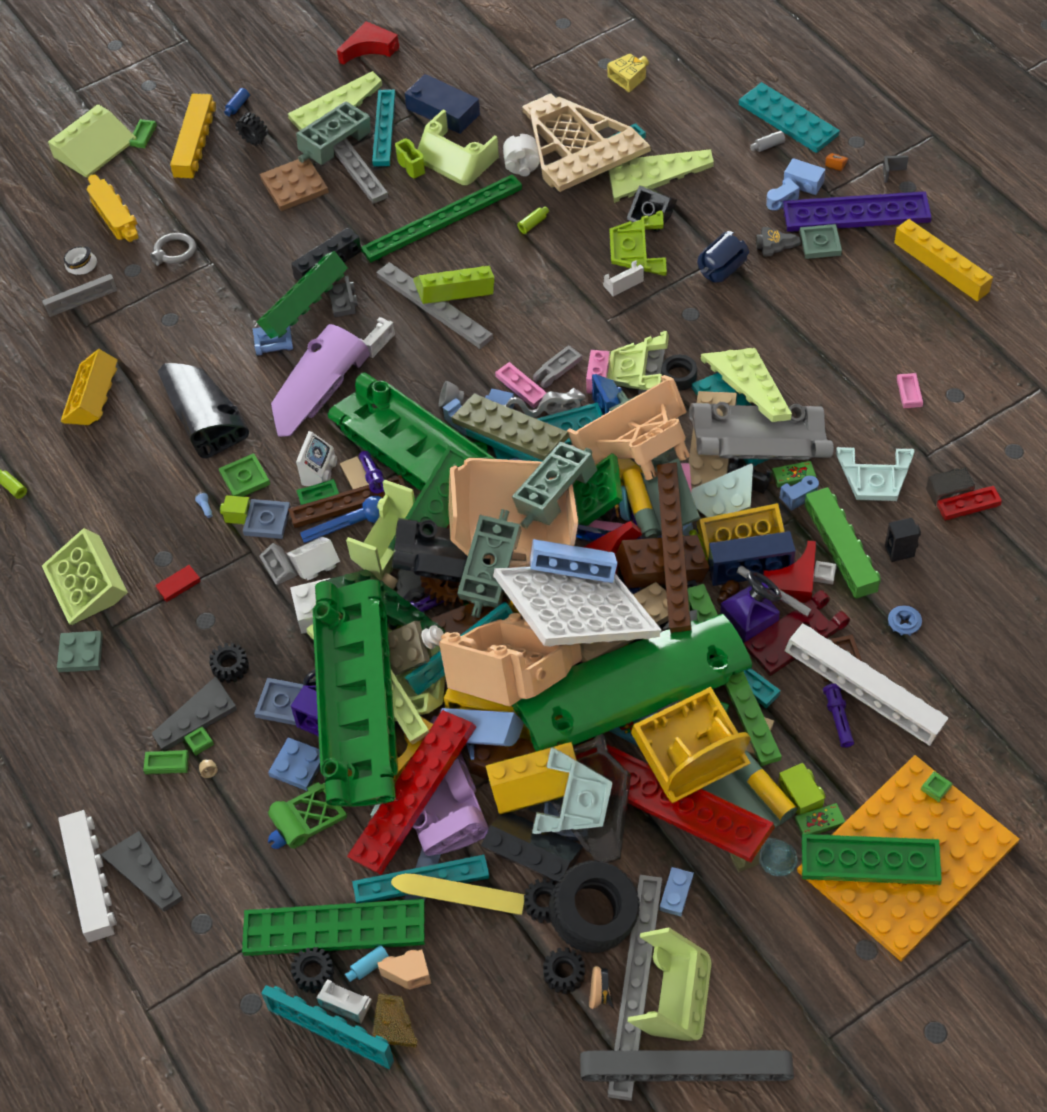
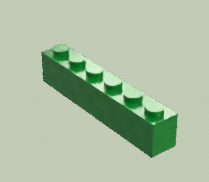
[257,251,348,339]

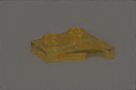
[372,993,417,1048]

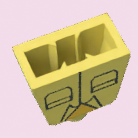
[607,54,649,92]

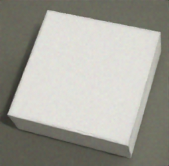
[813,561,836,585]

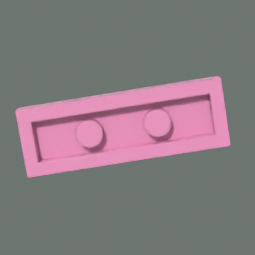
[495,362,546,408]

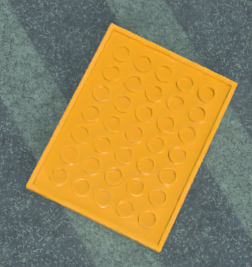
[797,755,1020,962]

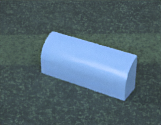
[530,539,617,583]
[440,708,524,746]

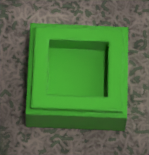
[184,726,214,756]
[921,771,953,802]

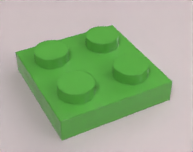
[219,453,270,497]

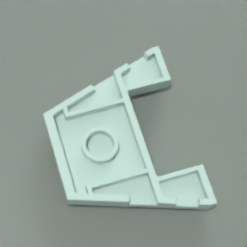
[836,447,914,501]
[532,747,612,834]

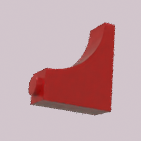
[337,21,399,65]
[583,521,642,575]
[764,541,816,603]

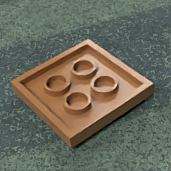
[260,159,329,211]

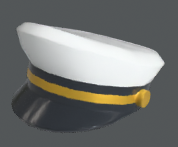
[64,246,97,275]

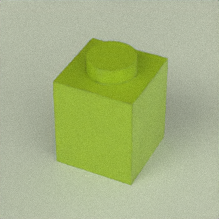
[220,495,250,524]

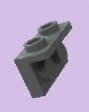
[329,276,358,317]

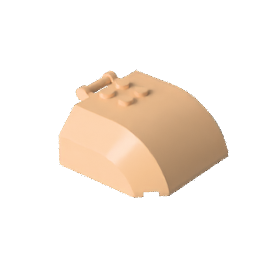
[449,458,578,568]

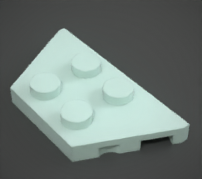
[691,463,753,518]

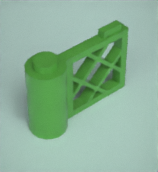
[268,782,347,849]

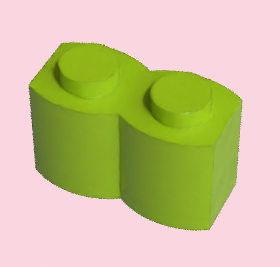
[395,138,425,178]

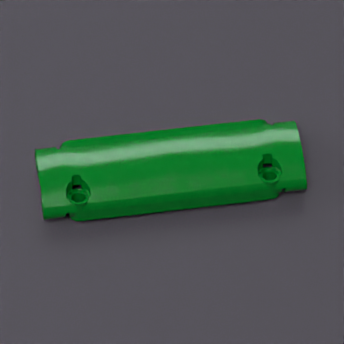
[328,373,495,491]
[312,580,398,807]
[512,614,752,752]

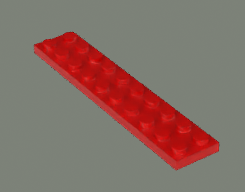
[576,738,775,863]

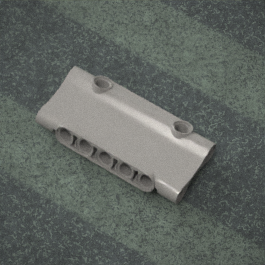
[689,402,834,460]

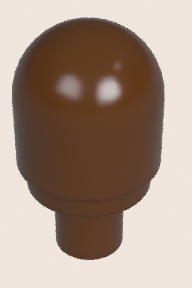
[717,579,740,604]

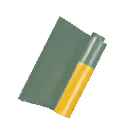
[621,458,700,539]
[701,751,797,829]

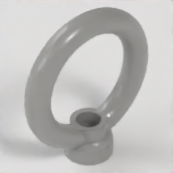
[150,233,196,266]

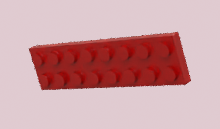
[347,710,476,875]

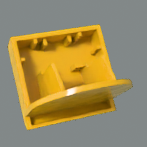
[631,687,751,803]

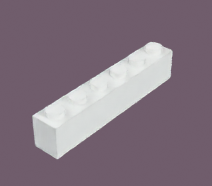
[58,810,116,943]

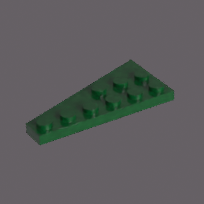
[321,569,446,634]

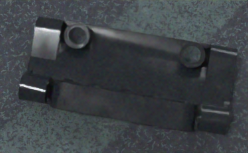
[392,518,525,583]

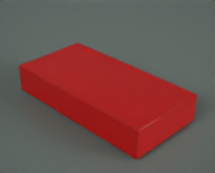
[155,565,201,602]

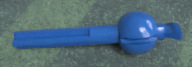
[300,496,382,543]

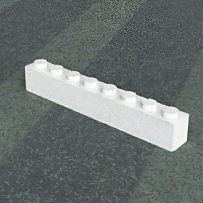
[785,623,948,746]

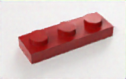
[937,486,1002,521]

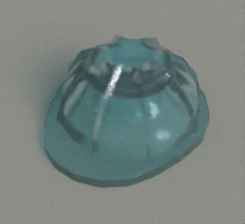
[759,838,798,876]

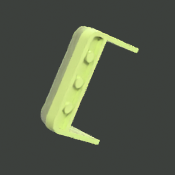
[418,110,499,185]
[346,480,415,580]
[627,928,711,1041]

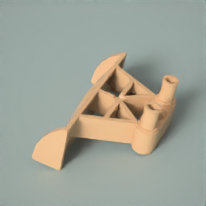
[566,375,690,480]

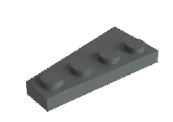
[152,676,237,751]
[100,831,183,912]

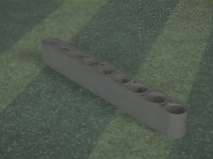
[580,1050,794,1082]

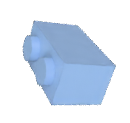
[784,158,825,195]

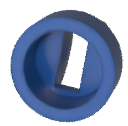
[268,829,287,849]

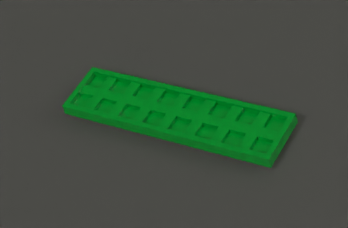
[242,899,425,956]

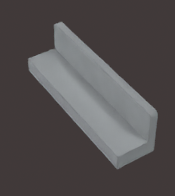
[42,274,117,317]

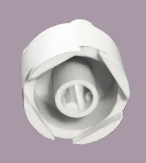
[503,134,540,176]

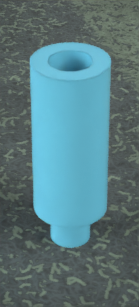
[345,946,389,982]

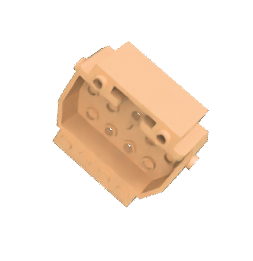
[439,613,582,706]

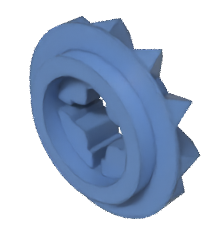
[888,606,922,636]

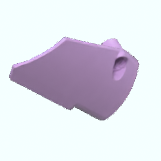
[271,324,370,437]
[412,716,489,856]

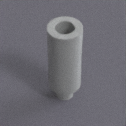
[750,131,785,152]

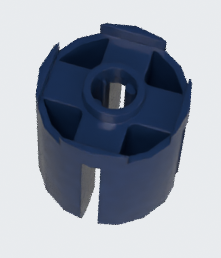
[697,231,749,283]

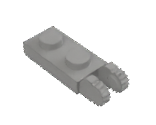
[533,345,582,388]

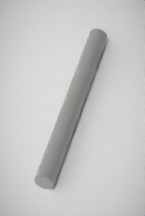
[737,566,812,616]

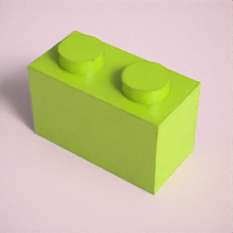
[778,763,825,815]

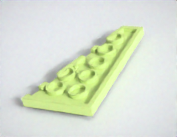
[288,71,382,130]
[608,150,714,203]
[701,348,792,422]

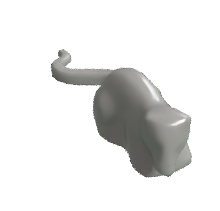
[504,388,586,418]

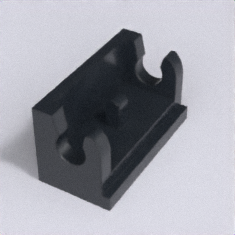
[728,458,772,494]

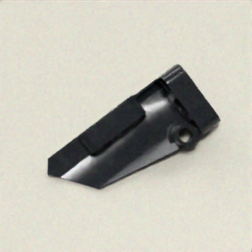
[157,363,249,459]

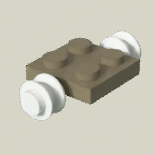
[388,621,444,676]

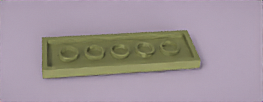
[451,394,569,461]

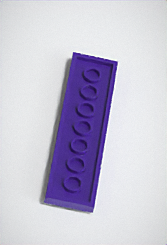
[783,191,932,232]

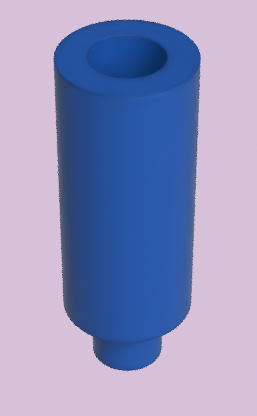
[224,88,250,116]

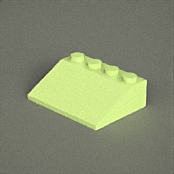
[48,104,136,178]
[42,528,128,625]

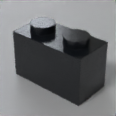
[885,517,921,562]

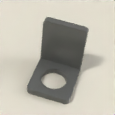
[883,155,908,183]

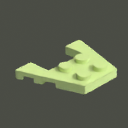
[607,331,669,390]

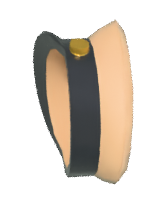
[589,966,614,1009]

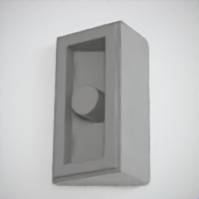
[259,543,298,585]

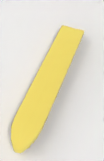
[391,874,525,915]

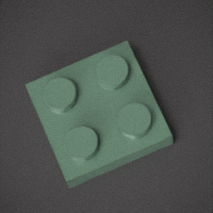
[799,224,842,259]
[57,631,103,672]

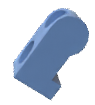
[779,476,819,511]

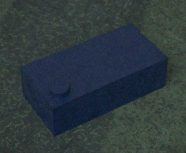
[404,74,480,134]
[708,531,796,586]

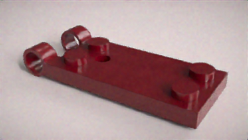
[744,590,850,676]

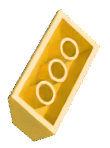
[60,349,117,425]
[696,503,784,558]
[486,742,577,815]

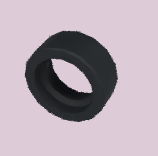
[661,354,697,391]

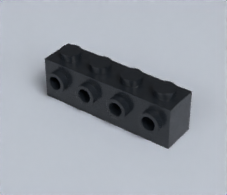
[291,227,362,281]

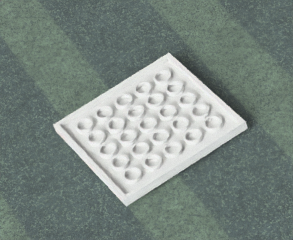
[493,567,661,647]

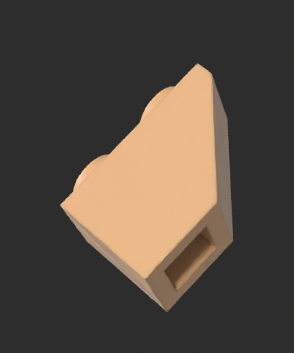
[378,950,431,990]

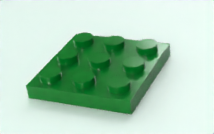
[573,453,623,531]

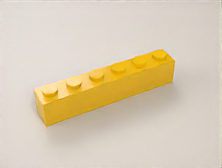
[170,94,216,178]
[894,219,993,302]

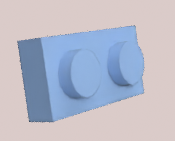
[659,867,693,917]

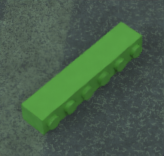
[805,487,881,599]

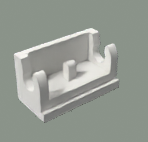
[603,260,644,296]
[360,317,395,358]
[317,980,372,1024]

